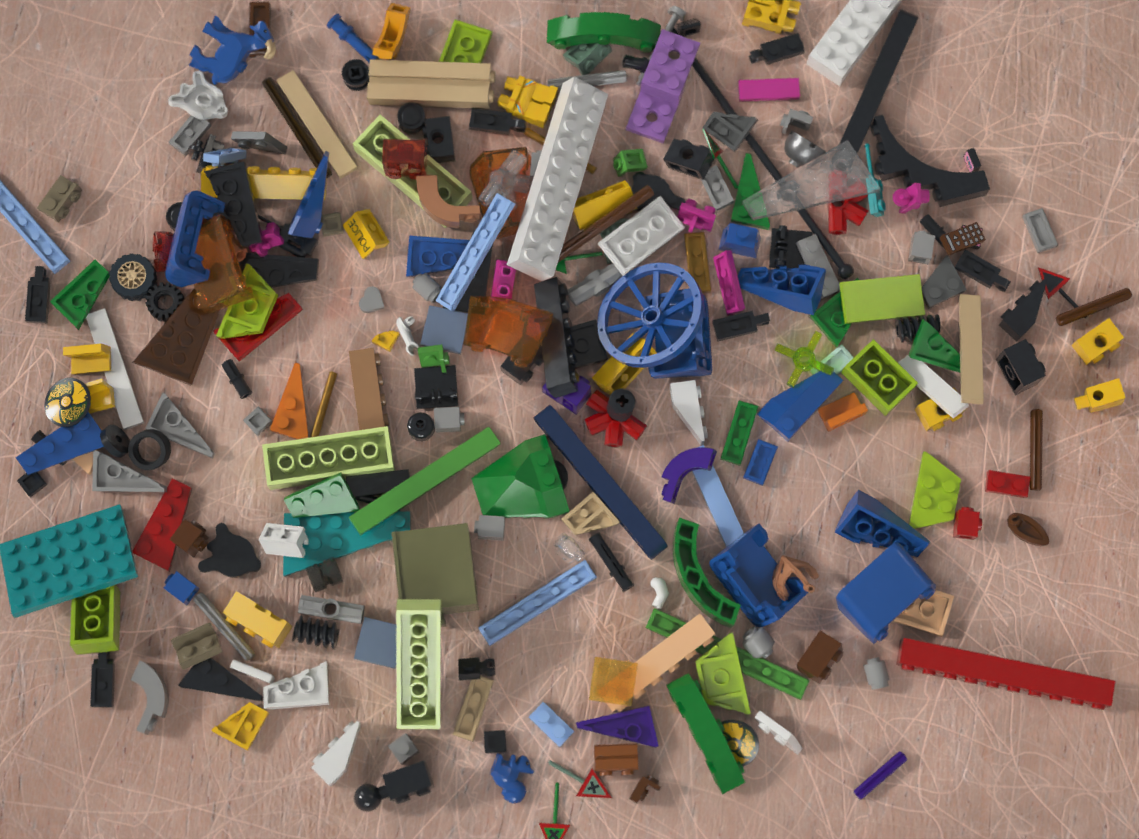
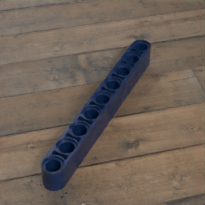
[533,404,668,560]

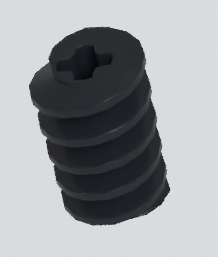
[895,314,941,343]
[607,388,636,422]
[292,616,339,650]

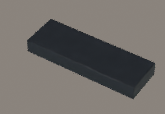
[346,469,410,498]

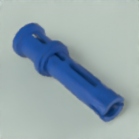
[327,14,380,63]

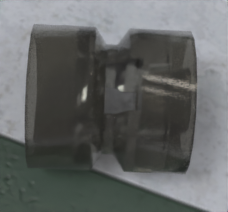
[306,557,344,593]

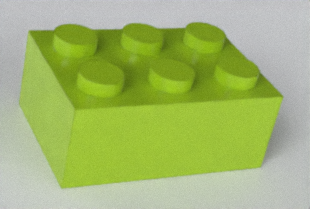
[841,339,918,416]
[70,585,120,655]

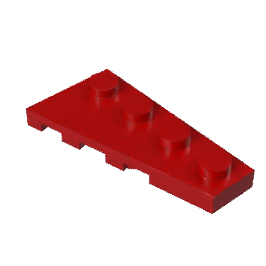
[213,293,303,362]
[132,478,192,572]

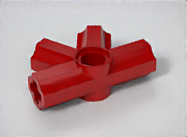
[827,171,869,235]
[584,389,647,448]

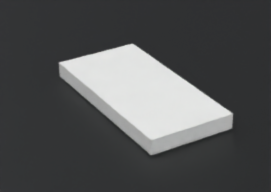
[598,196,685,276]

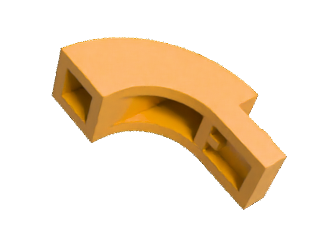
[372,3,411,60]

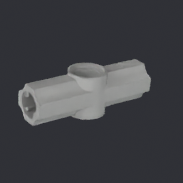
[568,263,623,306]
[298,595,365,624]

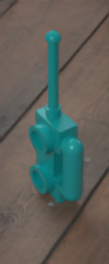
[864,143,886,217]

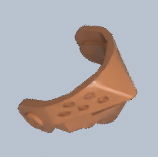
[772,555,819,601]

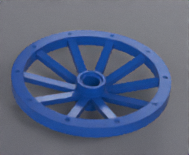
[597,262,704,368]

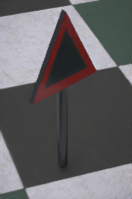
[1038,267,1087,318]

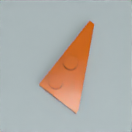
[270,363,309,440]

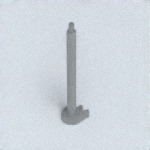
[637,6,686,86]

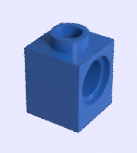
[164,571,200,605]

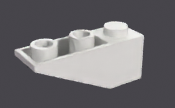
[670,380,708,445]
[311,720,361,787]

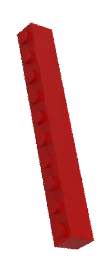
[896,638,1116,710]

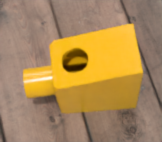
[1074,378,1126,413]

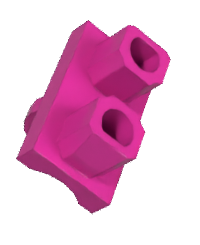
[892,183,930,214]
[677,198,716,233]
[249,222,284,257]
[491,259,516,299]

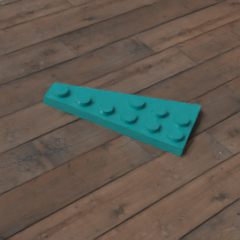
[283,511,411,577]

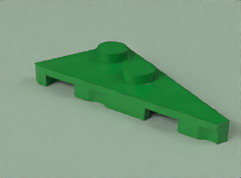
[730,153,770,230]
[909,319,960,373]

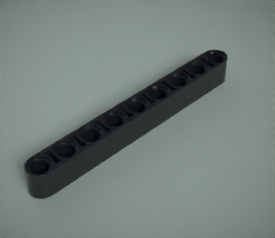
[830,9,919,172]

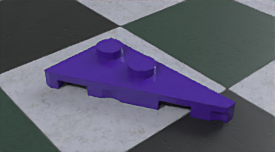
[576,706,659,748]

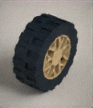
[109,253,157,301]

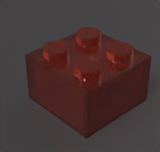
[382,139,428,180]

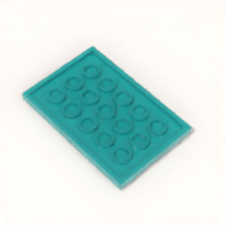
[0,504,138,618]

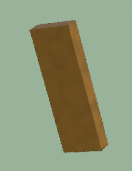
[684,232,711,293]

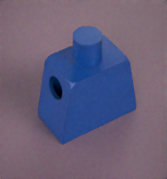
[719,223,761,259]

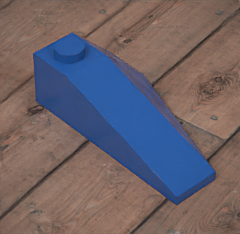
[288,151,329,238]
[738,265,826,315]
[757,367,844,442]
[835,489,930,557]

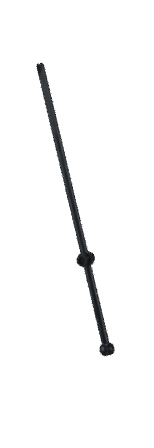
[665,24,854,279]

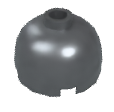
[784,130,826,168]

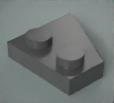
[702,112,758,152]
[231,131,287,154]

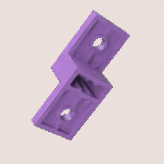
[626,29,700,144]

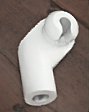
[650,577,669,610]

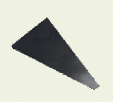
[178,658,263,701]

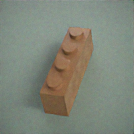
[349,348,389,430]

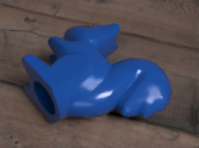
[490,753,534,804]

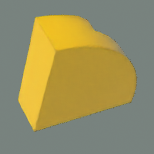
[371,331,400,352]

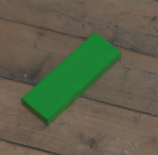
[720,400,759,466]

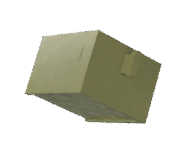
[391,523,479,627]

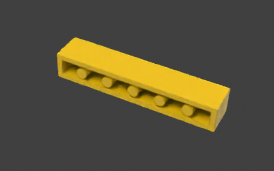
[201,165,326,200]

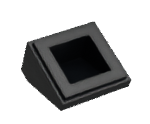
[677,19,701,37]

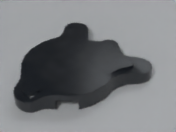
[631,172,686,212]
[198,523,261,578]

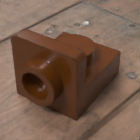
[629,775,661,803]

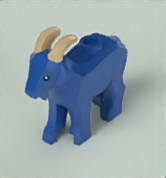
[189,15,276,85]

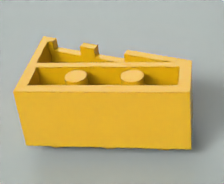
[223,591,293,649]

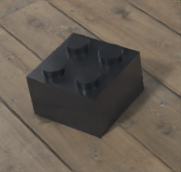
[996,339,1046,395]

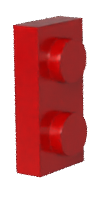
[985,470,1030,498]

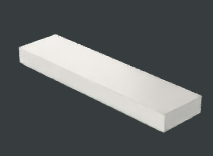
[898,355,969,418]

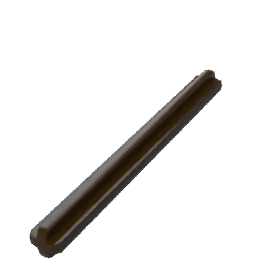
[262,77,332,179]

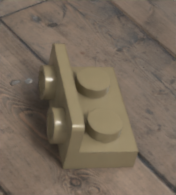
[37,175,82,223]
[171,623,222,670]

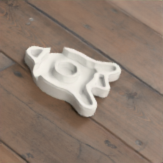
[168,71,228,120]

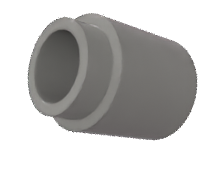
[412,273,442,303]
[864,657,889,690]

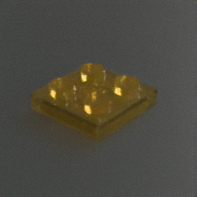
[589,657,638,706]

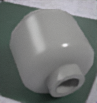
[743,626,774,659]

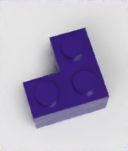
[542,376,591,415]

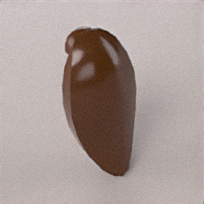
[1007,513,1050,546]

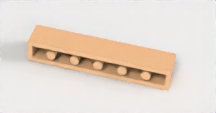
[597,613,715,712]

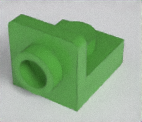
[613,149,648,177]
[418,344,450,373]

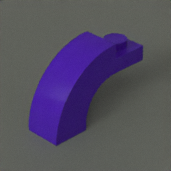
[662,447,717,504]

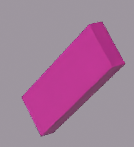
[738,78,800,102]
[713,250,745,316]

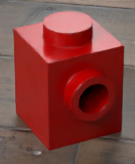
[953,507,983,540]

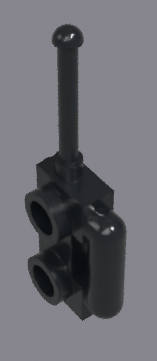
[257,214,318,258]

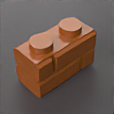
[594,743,638,776]

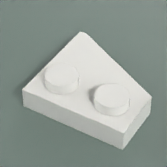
[755,711,803,755]

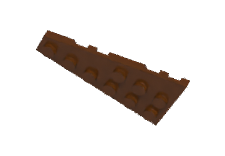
[132,263,234,386]

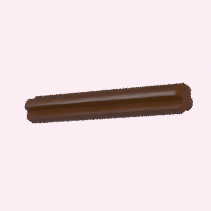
[1056,288,1132,326]
[1030,409,1043,491]

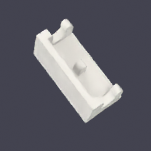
[259,523,309,558]

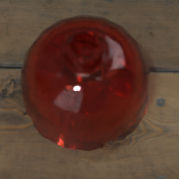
[153,231,174,272]

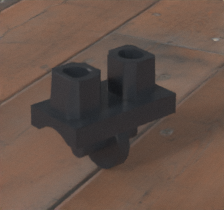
[188,134,225,174]

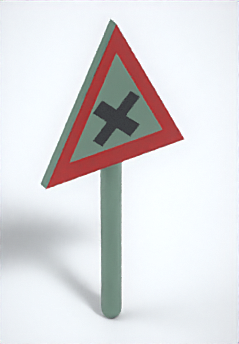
[548,760,612,798]

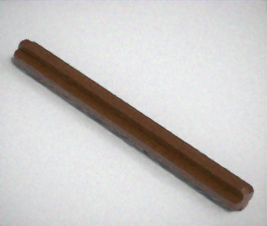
[558,185,654,262]

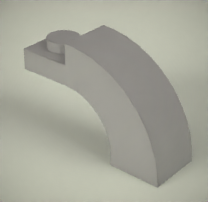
[131,661,169,735]

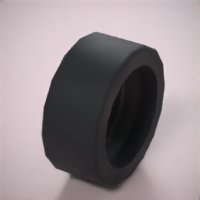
[128,429,171,470]

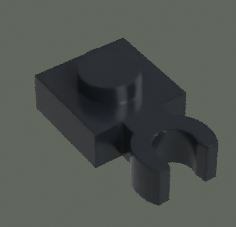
[458,657,495,681]

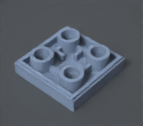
[420,305,470,355]
[354,617,397,669]

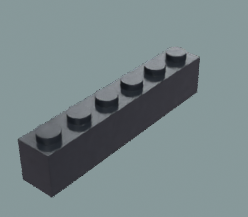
[534,277,579,398]

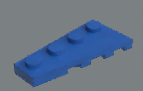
[406,236,470,277]
[16,412,104,475]

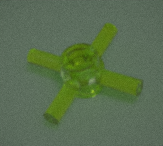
[775,331,834,388]

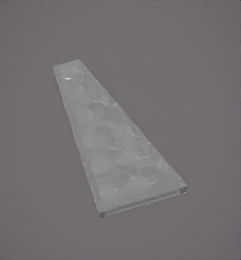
[742,140,881,220]

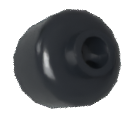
[407,412,435,442]

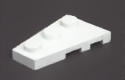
[263,661,329,710]

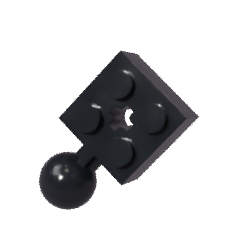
[354,760,434,812]

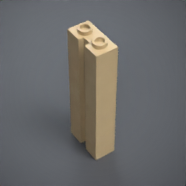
[367,60,496,109]

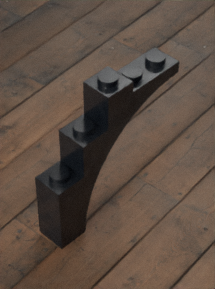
[871,115,990,207]

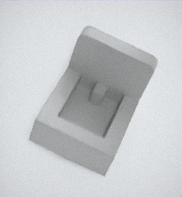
[780,109,813,134]

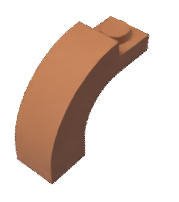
[416,175,481,228]

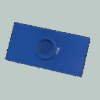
[743,439,778,486]

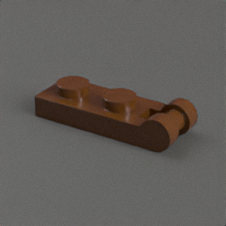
[249,2,271,58]

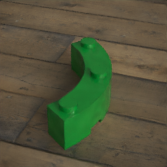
[547,12,661,53]
[673,518,741,628]
[666,673,745,795]

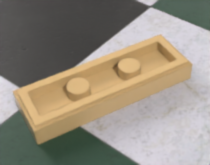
[453,676,494,742]

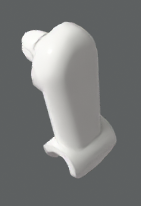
[396,316,421,356]

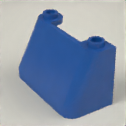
[165,190,225,288]
[646,288,712,379]
[709,523,809,627]
[836,542,936,644]

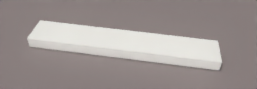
[86,308,144,430]

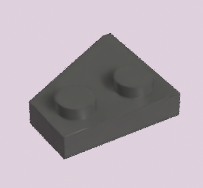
[922,255,967,308]

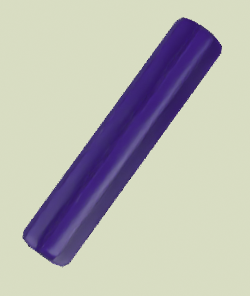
[853,751,907,799]

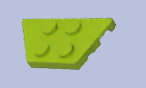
[216,264,278,339]
[909,452,961,529]
[695,632,751,715]

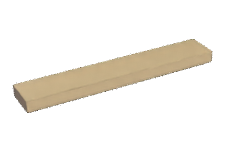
[276,70,358,179]
[959,294,984,404]

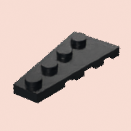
[204,162,264,248]
[442,230,493,315]
[232,253,319,294]

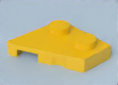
[211,702,269,751]

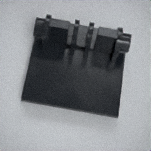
[769,225,813,269]
[414,365,458,409]

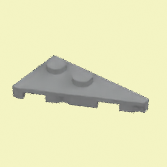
[145,393,215,459]
[92,451,167,492]

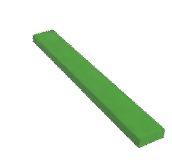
[349,427,501,536]
[645,608,810,700]

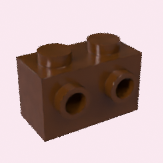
[170,519,209,558]
[796,630,844,684]

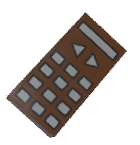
[940,222,986,256]

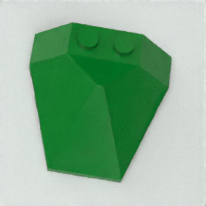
[471,434,570,518]

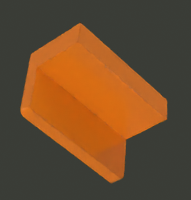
[818,393,868,432]

